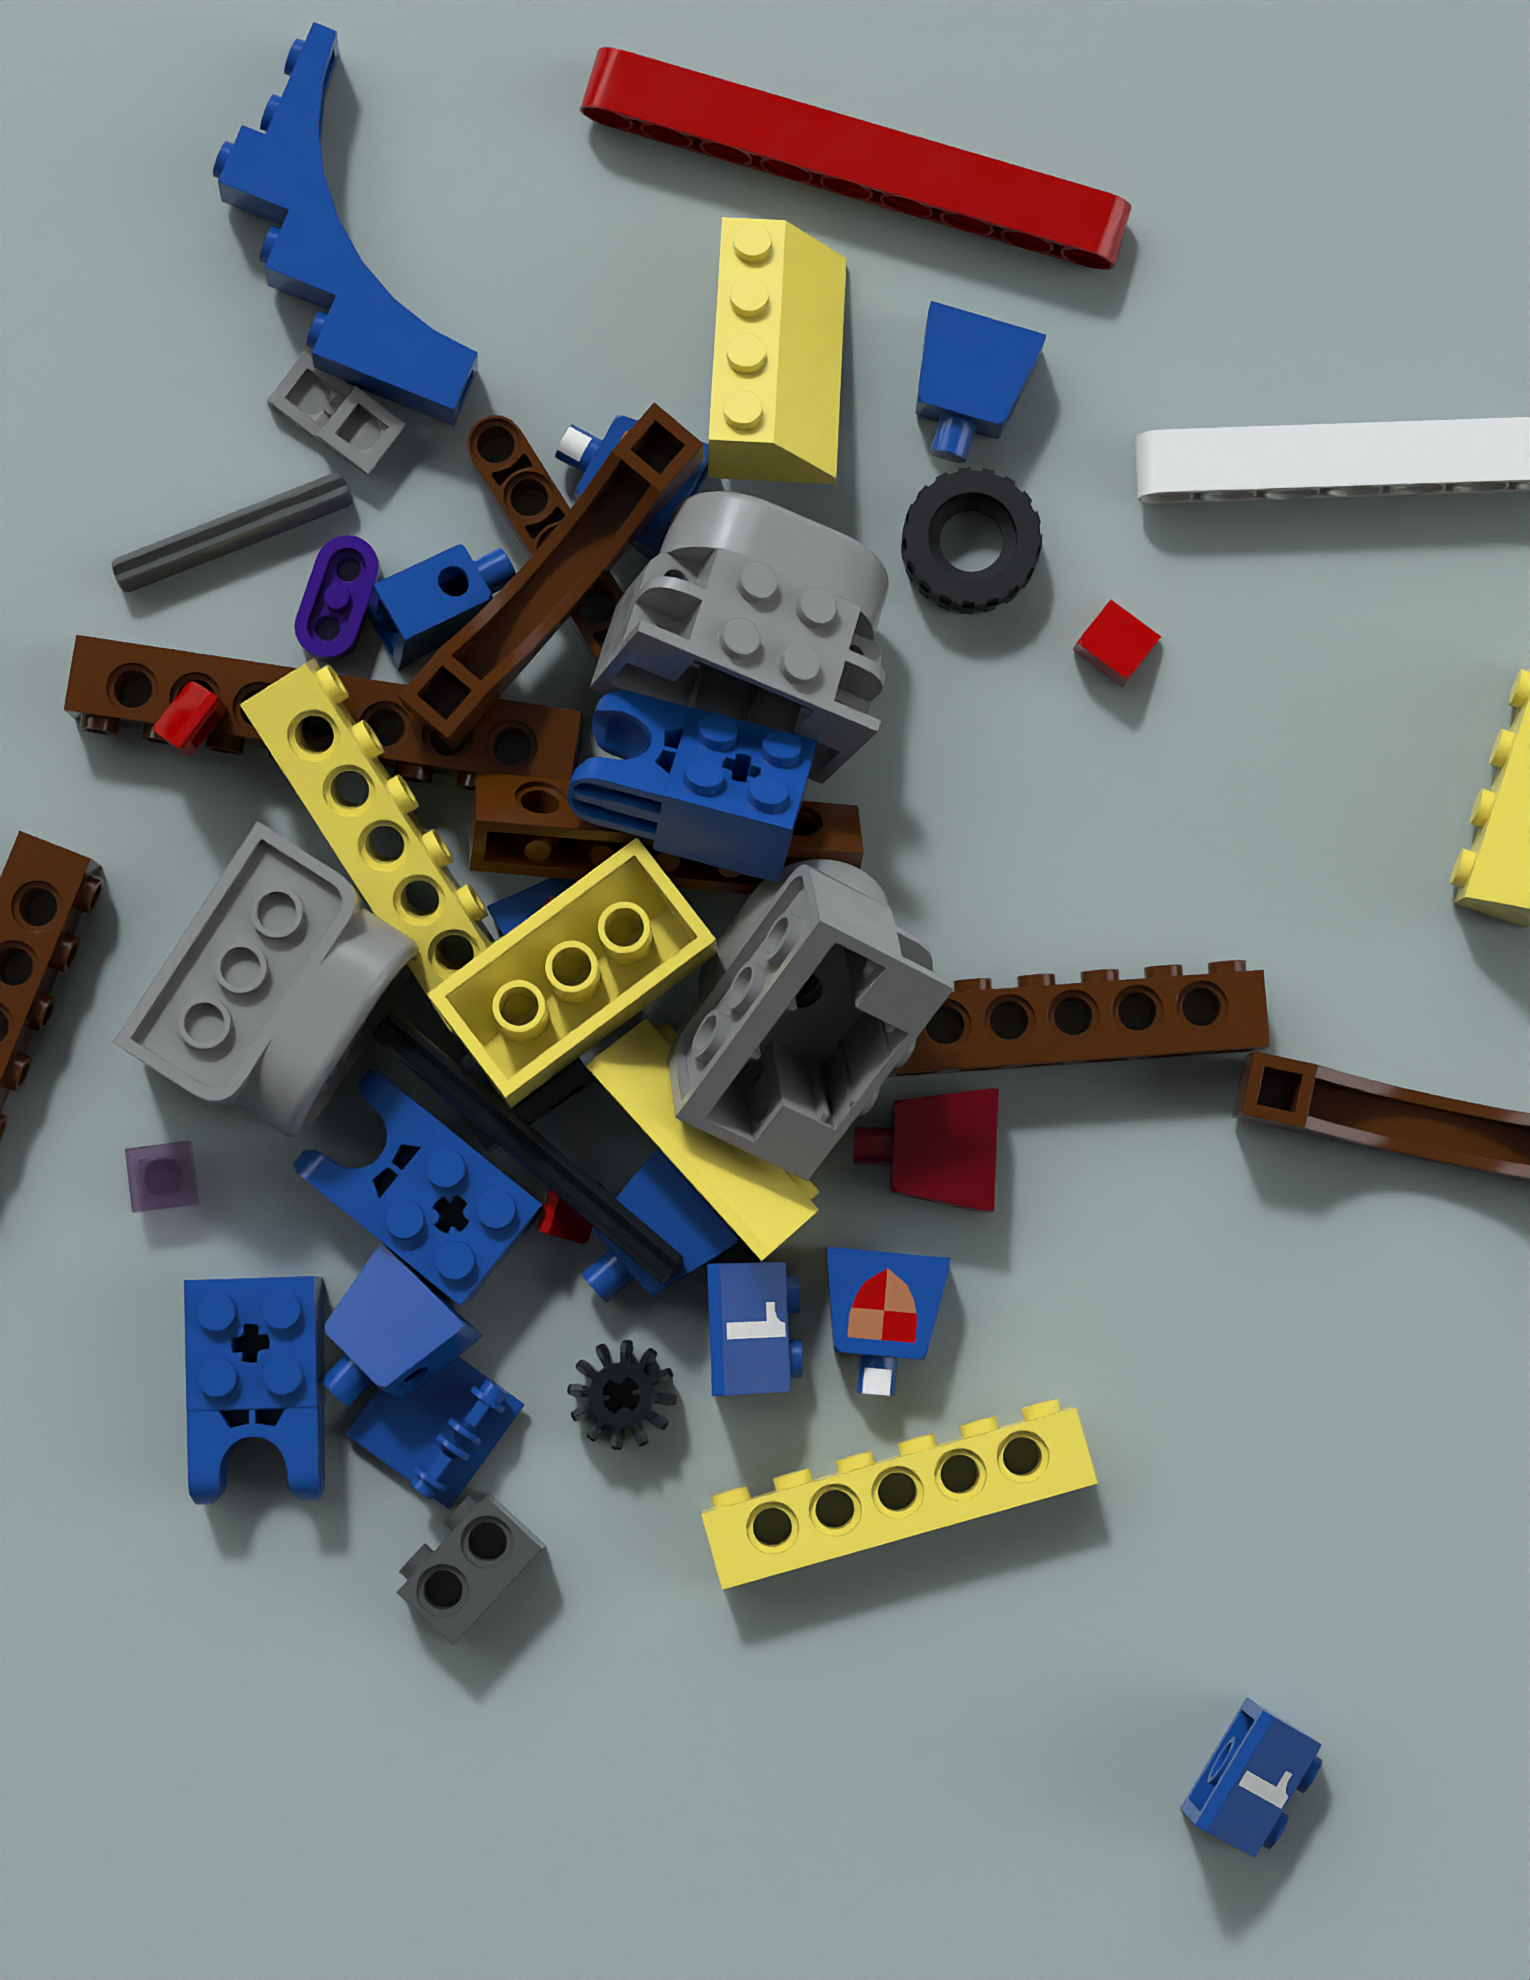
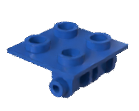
[346,1356,525,1509]

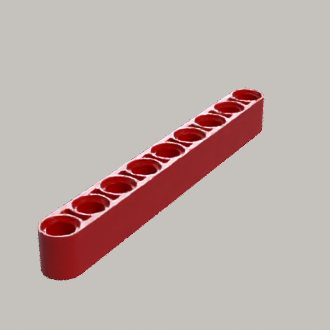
[579,47,1132,270]

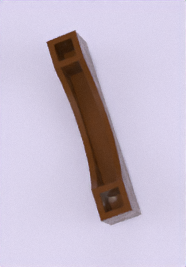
[398,402,705,750]
[1232,1051,1530,1183]

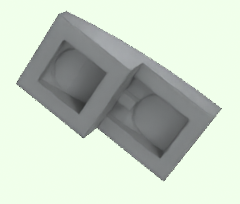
[267,351,406,476]

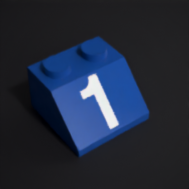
[707,1262,803,1396]
[1180,1697,1322,1858]

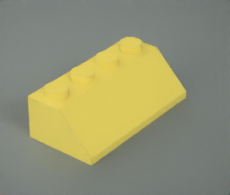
[708,217,847,484]
[1450,668,1530,928]
[427,837,717,1108]
[586,1019,820,1262]

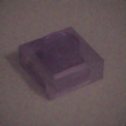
[125,1141,199,1213]

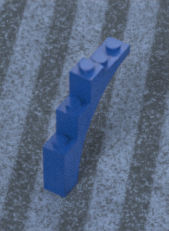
[213,22,478,426]

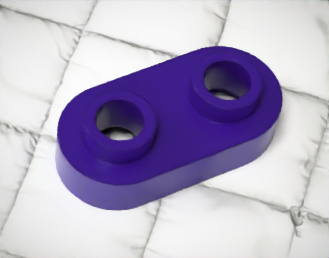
[294,535,381,662]

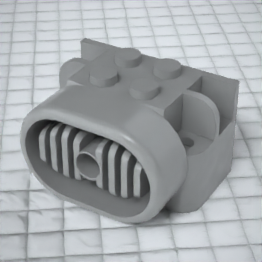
[590,491,889,784]
[112,821,418,1137]
[668,859,954,1181]

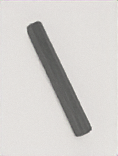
[111,472,353,593]

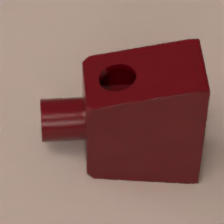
[853,1088,999,1213]

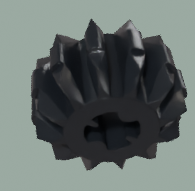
[567,1340,677,1450]

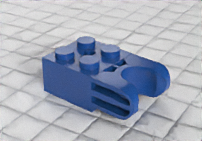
[567,690,818,883]
[293,1069,544,1306]
[184,1276,325,1505]

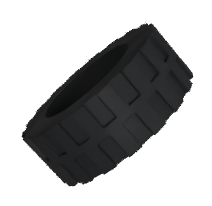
[901,467,1043,614]

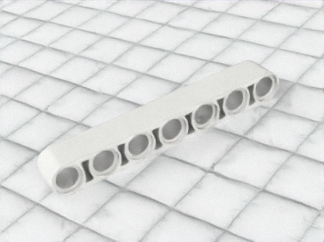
[1135,417,1530,504]

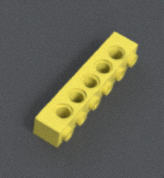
[240,658,501,1032]
[701,1398,1098,1590]

